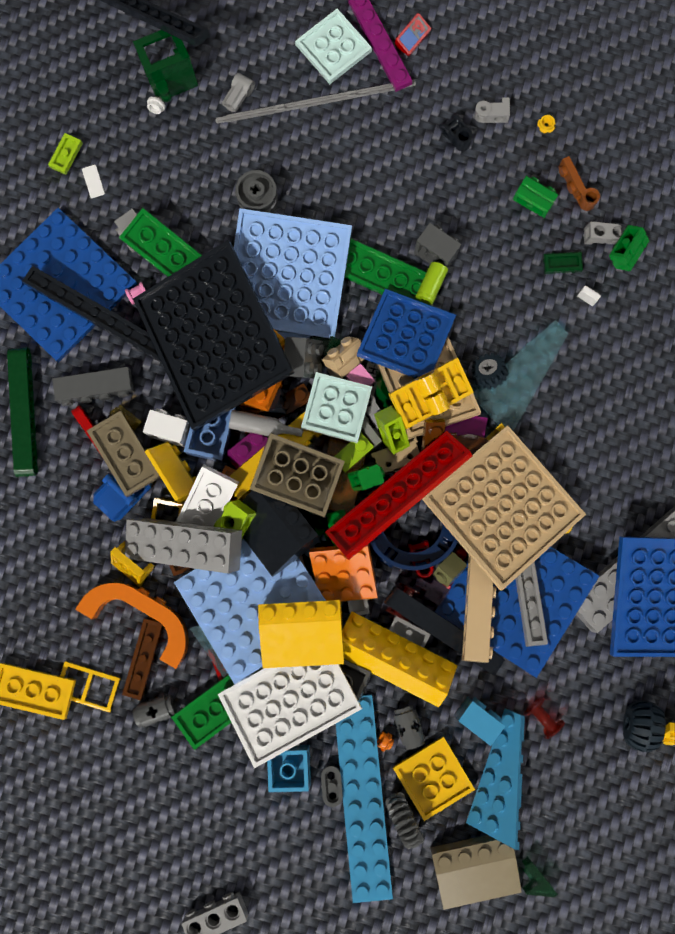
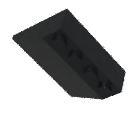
[231,491,320,577]

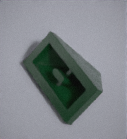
[376,370,395,408]

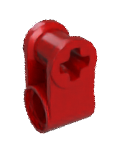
[408,540,434,578]

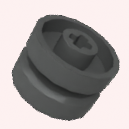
[235,170,278,213]

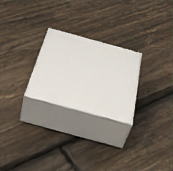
[577,286,601,306]

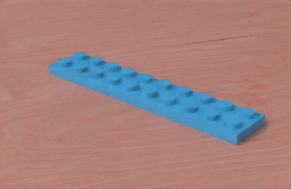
[336,694,393,903]

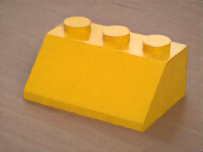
[144,442,196,503]

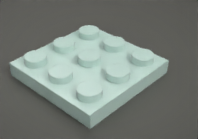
[295,9,372,84]
[301,372,372,443]

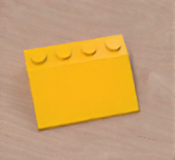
[258,600,344,669]

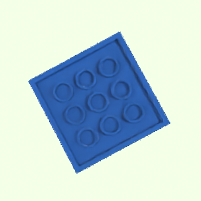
[357,289,456,378]

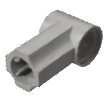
[222,73,255,112]

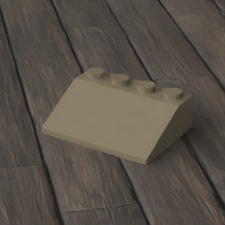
[250,433,345,517]
[430,835,522,910]

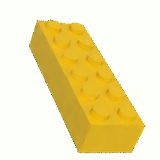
[342,611,458,707]

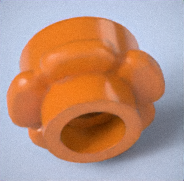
[377,732,394,752]

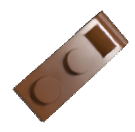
[559,156,600,211]

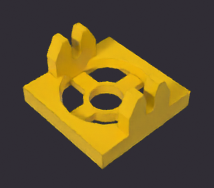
[110,541,154,587]

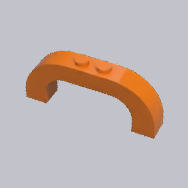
[75,583,189,669]

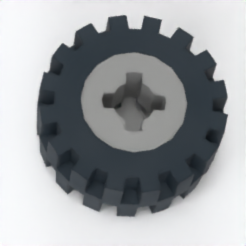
[471,353,508,390]

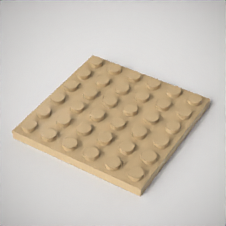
[422,425,586,591]

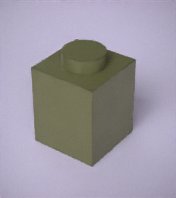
[433,552,467,587]

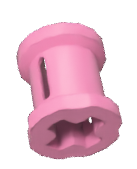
[125,282,146,305]

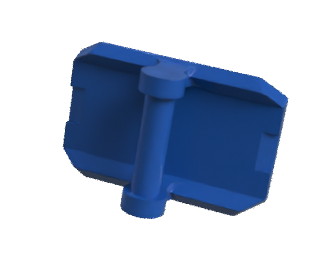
[93,473,153,522]

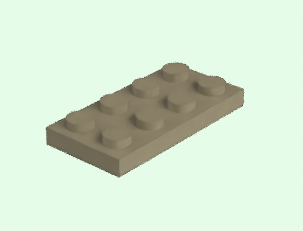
[87,411,160,497]

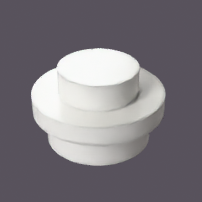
[147,96,165,114]

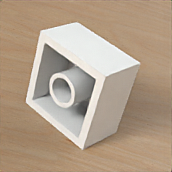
[143,408,190,448]

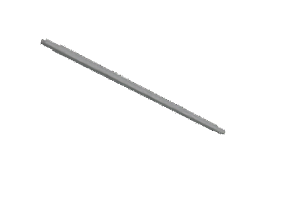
[216,80,416,124]

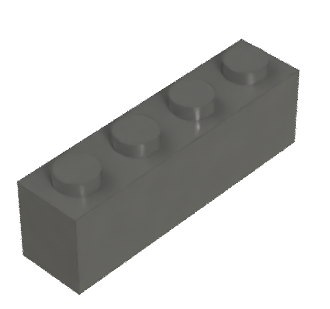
[52,367,135,406]

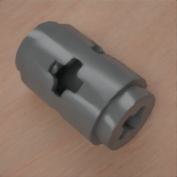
[132,694,177,727]
[394,705,425,750]

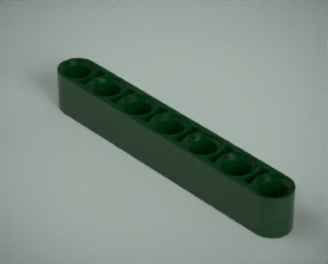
[7,347,38,477]

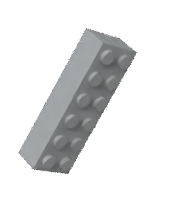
[125,517,242,574]

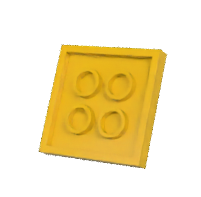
[393,736,475,821]

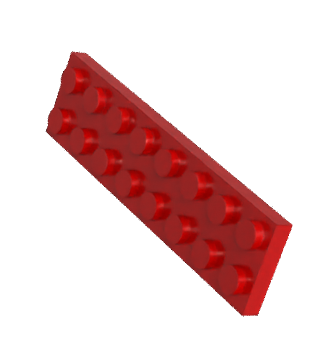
[325,431,473,560]

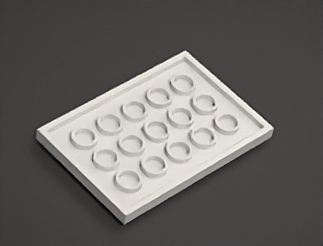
[218,664,362,768]

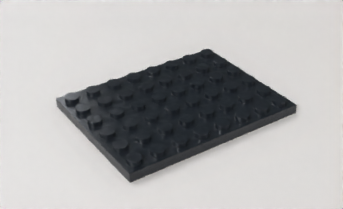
[133,240,294,430]

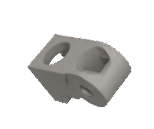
[474,98,510,123]
[584,222,622,244]

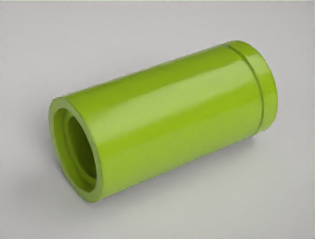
[416,262,448,305]

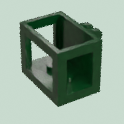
[133,30,198,103]

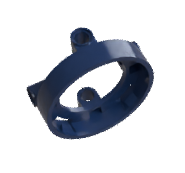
[369,485,458,570]

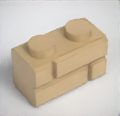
[322,337,365,379]

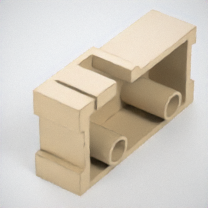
[371,437,420,475]

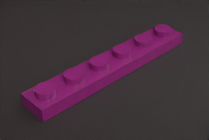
[348,0,412,92]

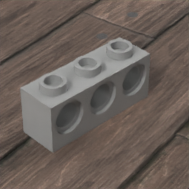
[181,892,249,934]

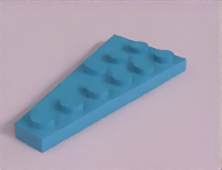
[466,709,525,850]

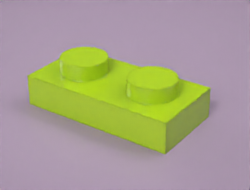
[48,133,83,175]
[334,433,374,473]

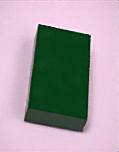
[543,252,583,274]

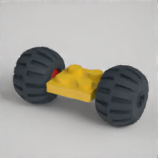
[623,701,675,752]

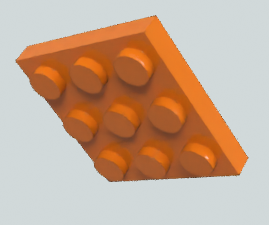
[309,544,378,601]

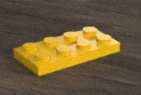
[0,663,76,720]

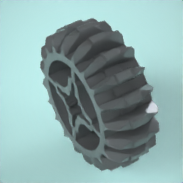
[385,792,424,850]

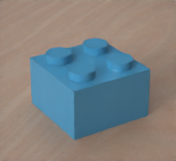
[454,697,505,746]
[267,745,311,792]

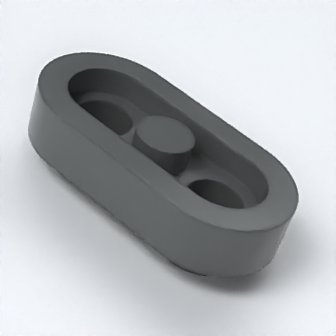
[321,765,343,807]

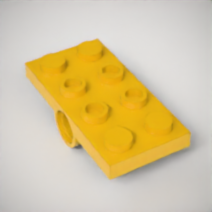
[388,358,474,429]

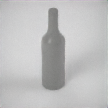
[228,410,303,437]

